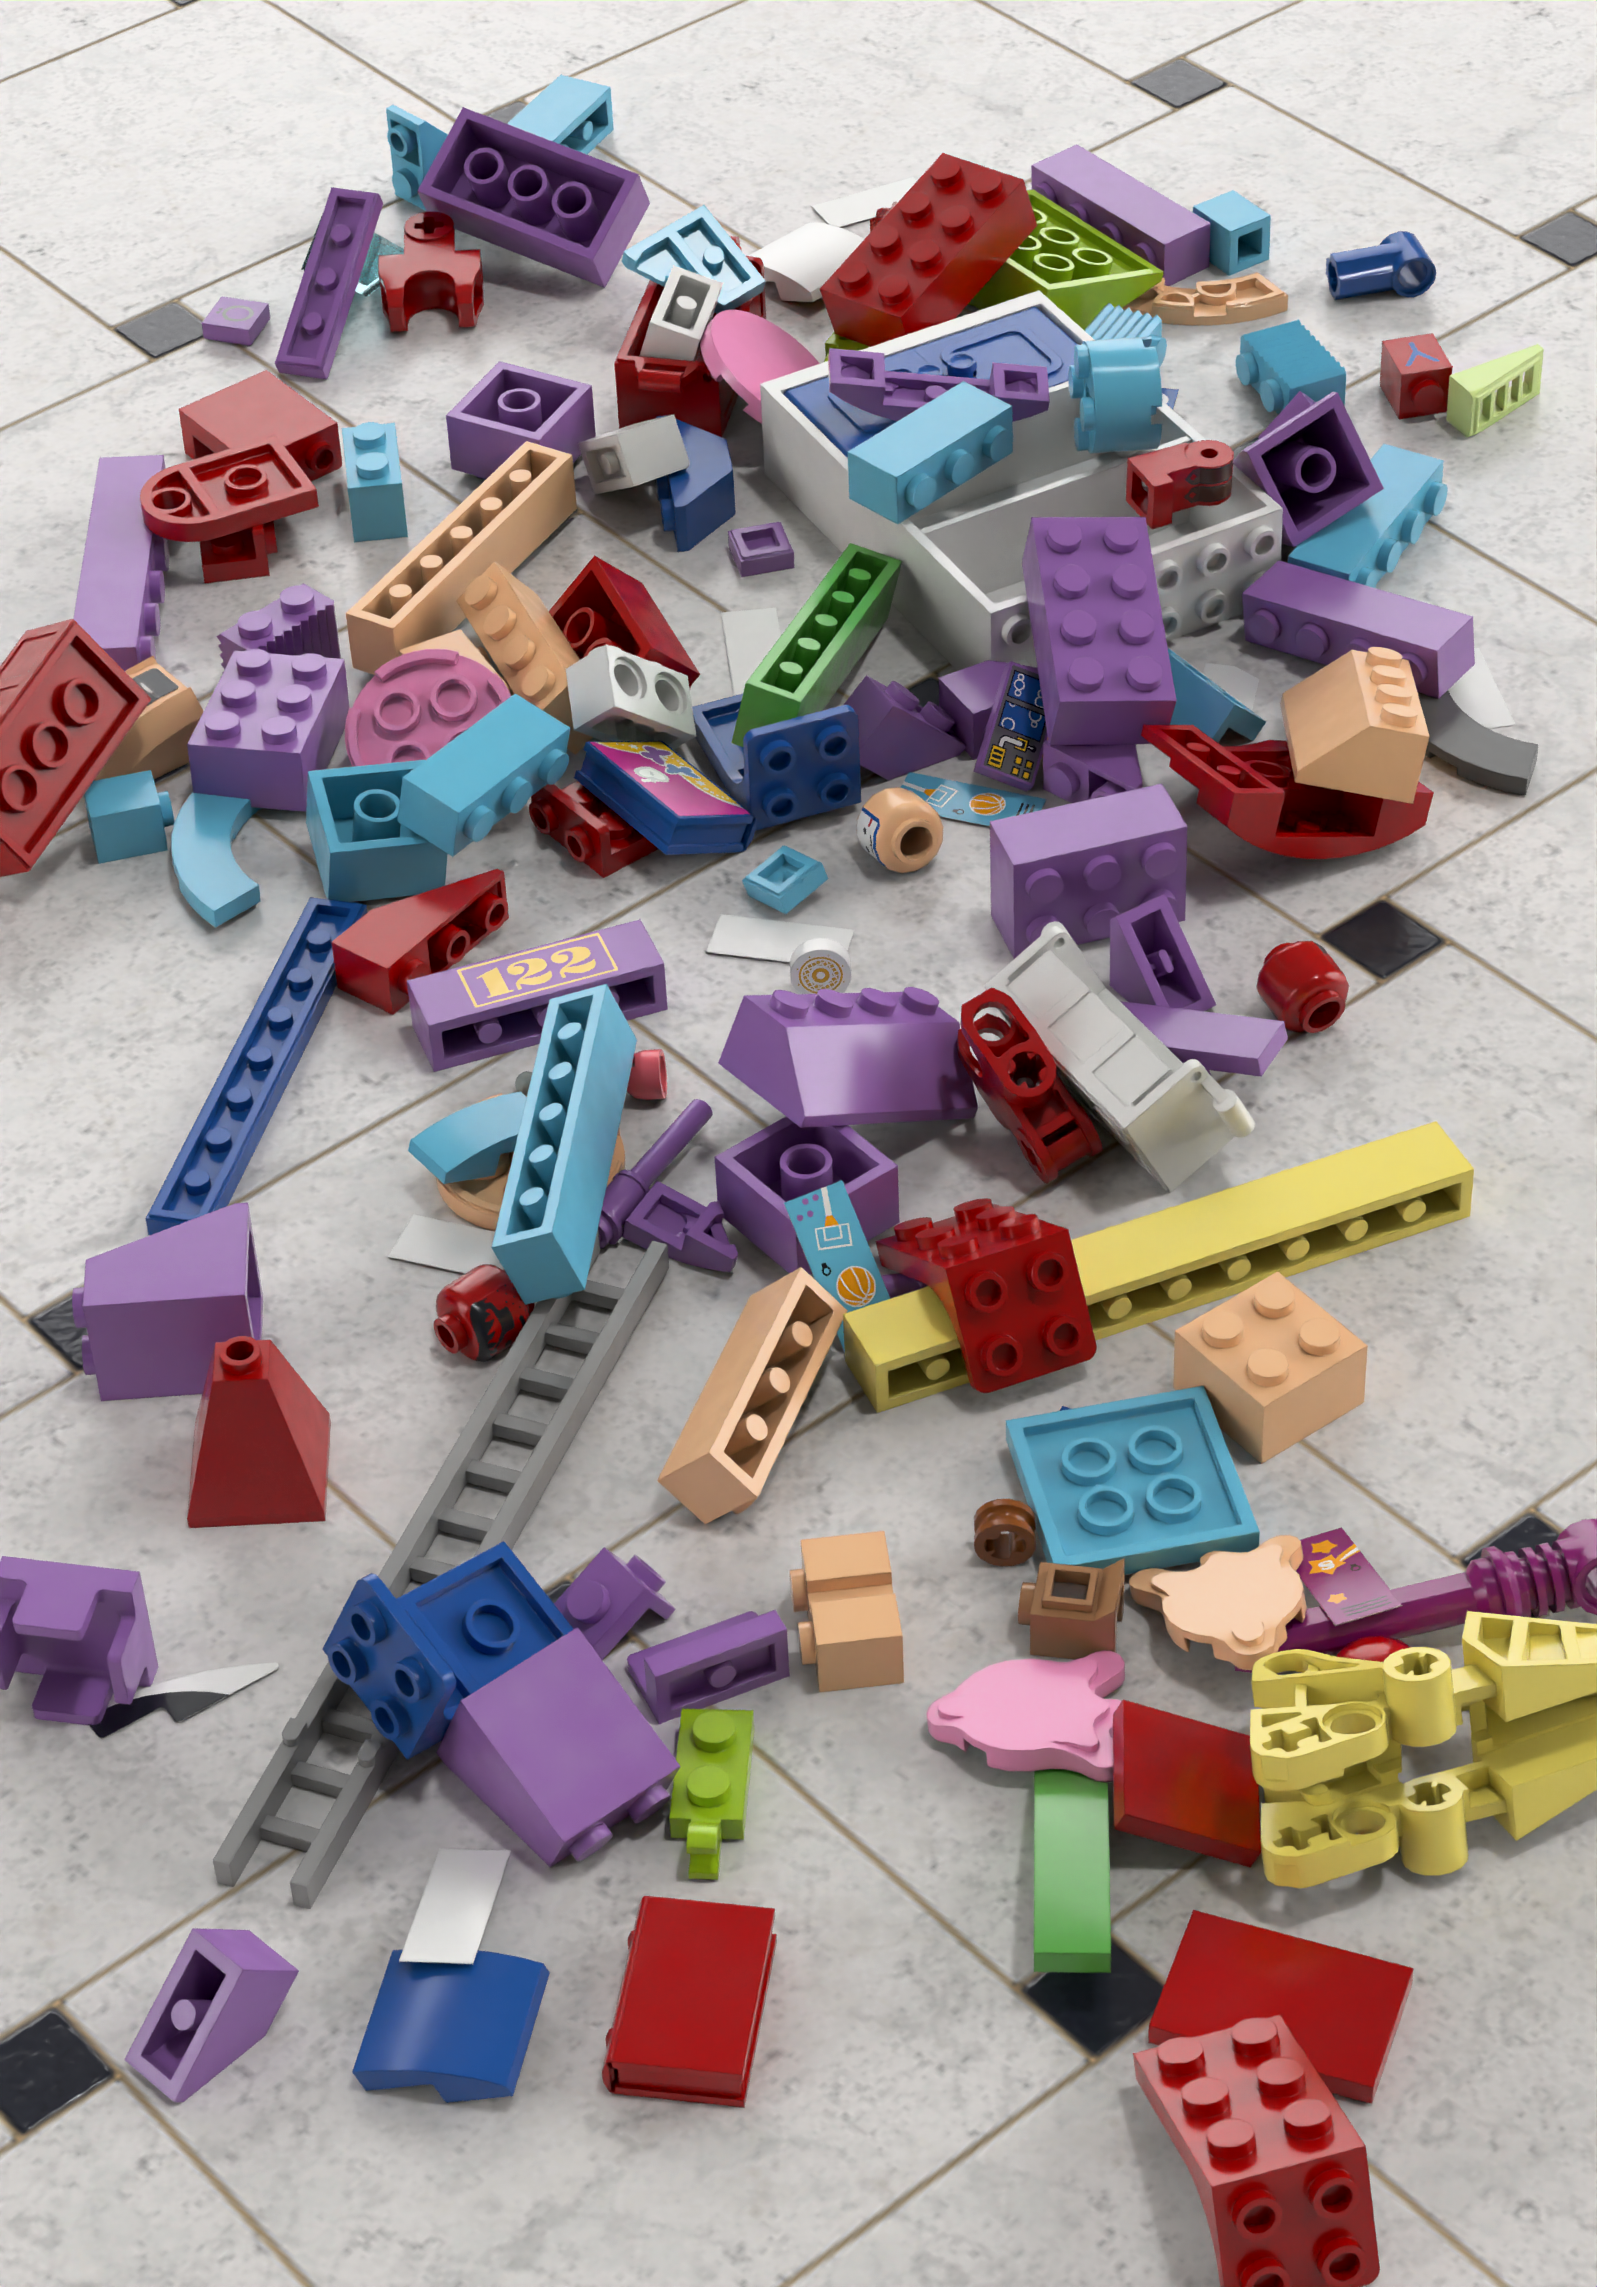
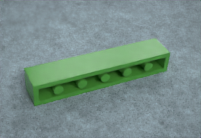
[731,543,902,747]

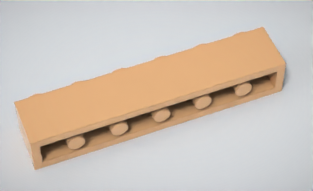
[346,441,577,675]

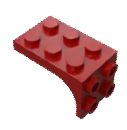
[875,1198,1097,1393]
[1133,2015,1380,2287]

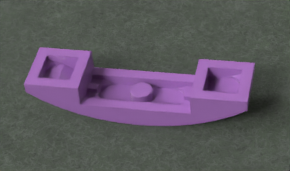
[828,348,1050,422]

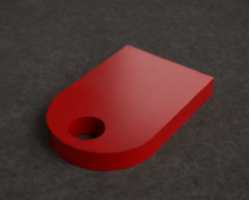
[140,435,319,542]

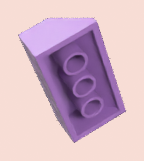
[718,987,978,1128]

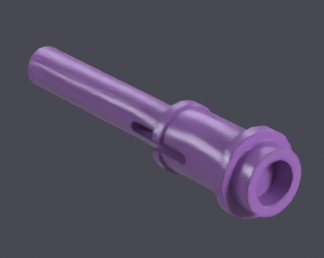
[598,1099,713,1249]

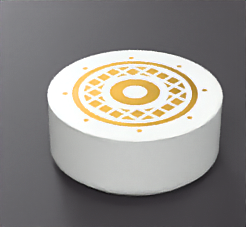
[790,938,851,994]

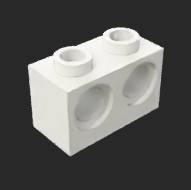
[566,645,696,750]

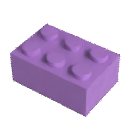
[187,649,349,812]
[990,784,1188,959]

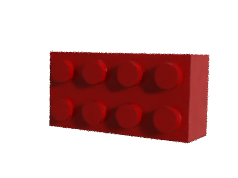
[820,153,1037,347]

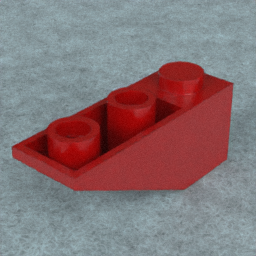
[331,869,509,1015]

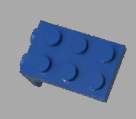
[692,694,861,830]
[322,1541,574,1760]

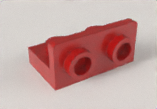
[199,521,278,584]
[529,781,658,878]

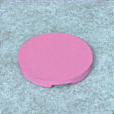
[700,309,820,424]
[345,649,511,767]

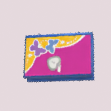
[574,741,757,855]

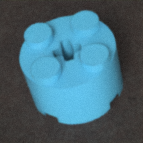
[1068,336,1162,454]

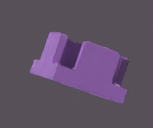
[0,1556,159,1725]

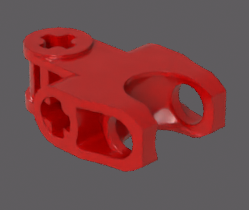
[378,211,484,332]
[957,987,1103,1184]

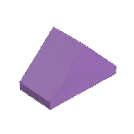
[1110,893,1216,1011]

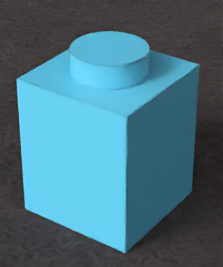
[1193,190,1271,276]
[84,770,174,864]

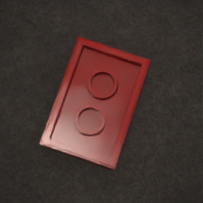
[1148,1910,1414,2104]

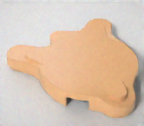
[1129,1535,1307,1670]

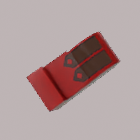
[1126,440,1234,530]

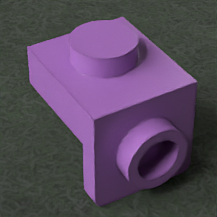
[554,1547,676,1660]

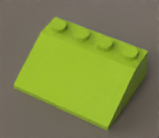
[968,189,1163,330]

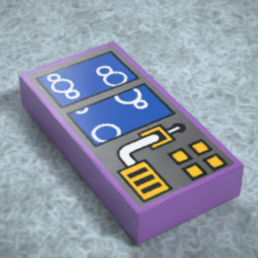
[973,661,1048,792]

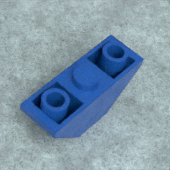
[655,415,736,552]

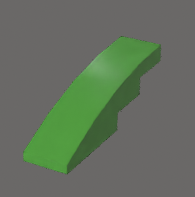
[1034,1769,1111,1973]

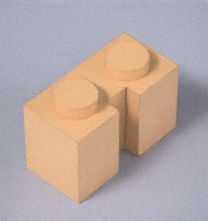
[789,1531,904,1692]

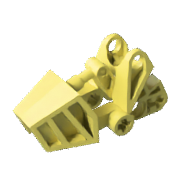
[1250,1611,1597,1889]

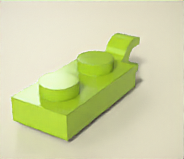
[669,1708,755,1880]

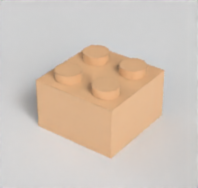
[1173,1272,1368,1464]

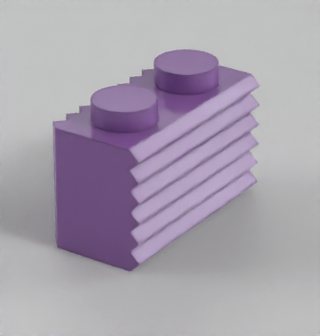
[217,583,341,674]

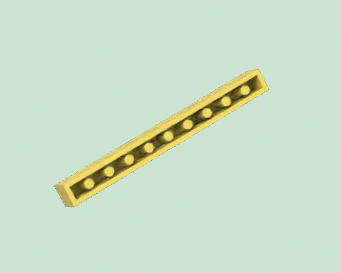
[843,1121,1474,1413]

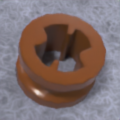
[974,1499,1036,1567]

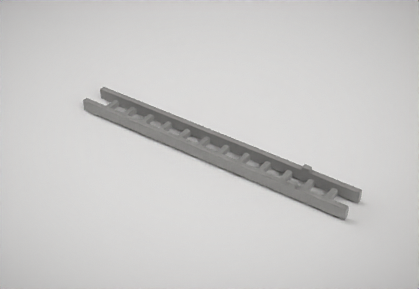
[213,1230,669,1909]

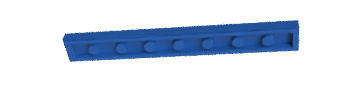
[145,897,368,1235]

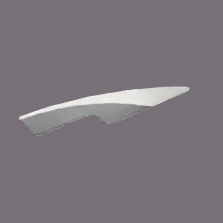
[88,1663,279,1738]

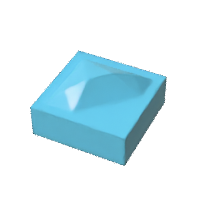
[742,845,828,914]

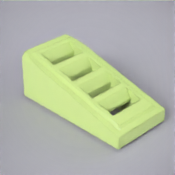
[1446,344,1544,437]

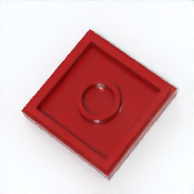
[1113,1699,1261,1867]

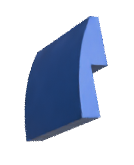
[352,1949,550,2103]

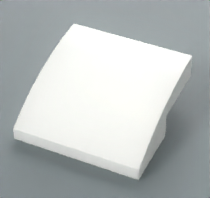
[749,222,864,302]

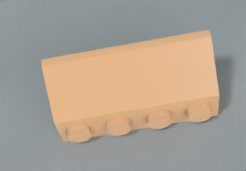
[1280,647,1430,804]

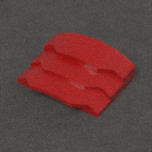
[1141,725,1434,859]

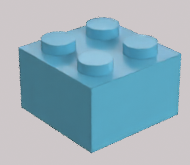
[306,760,448,902]

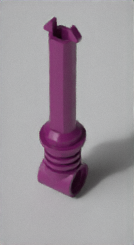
[1234,1519,1597,1673]

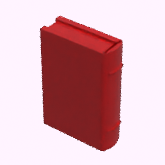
[602,1896,777,2108]

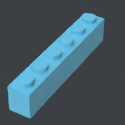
[491,984,637,1305]

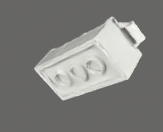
[984,921,1255,1192]

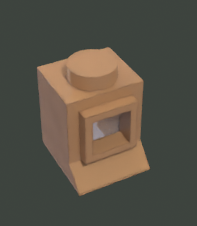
[1018,1558,1125,1660]

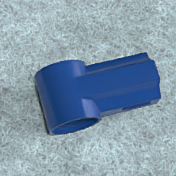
[1326,231,1437,300]

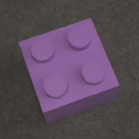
[446,361,596,479]
[714,1117,900,1275]

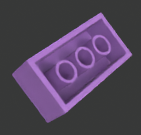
[417,107,650,288]
[1022,517,1177,745]

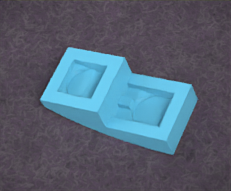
[408,1091,527,1184]

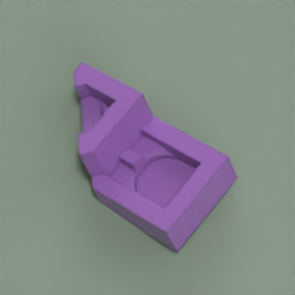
[622,1181,738,1272]

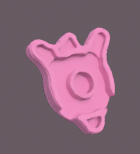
[927,1650,1125,1782]

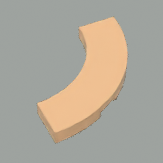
[1122,272,1288,325]

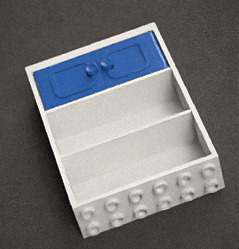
[760,290,1283,671]

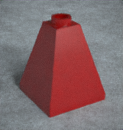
[187,1336,331,1528]

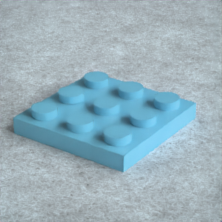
[1006,1386,1260,1575]

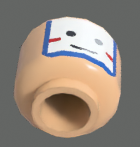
[857,787,943,873]

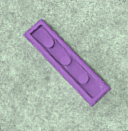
[275,187,383,380]

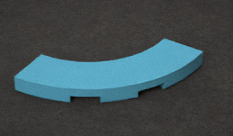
[171,792,261,928]

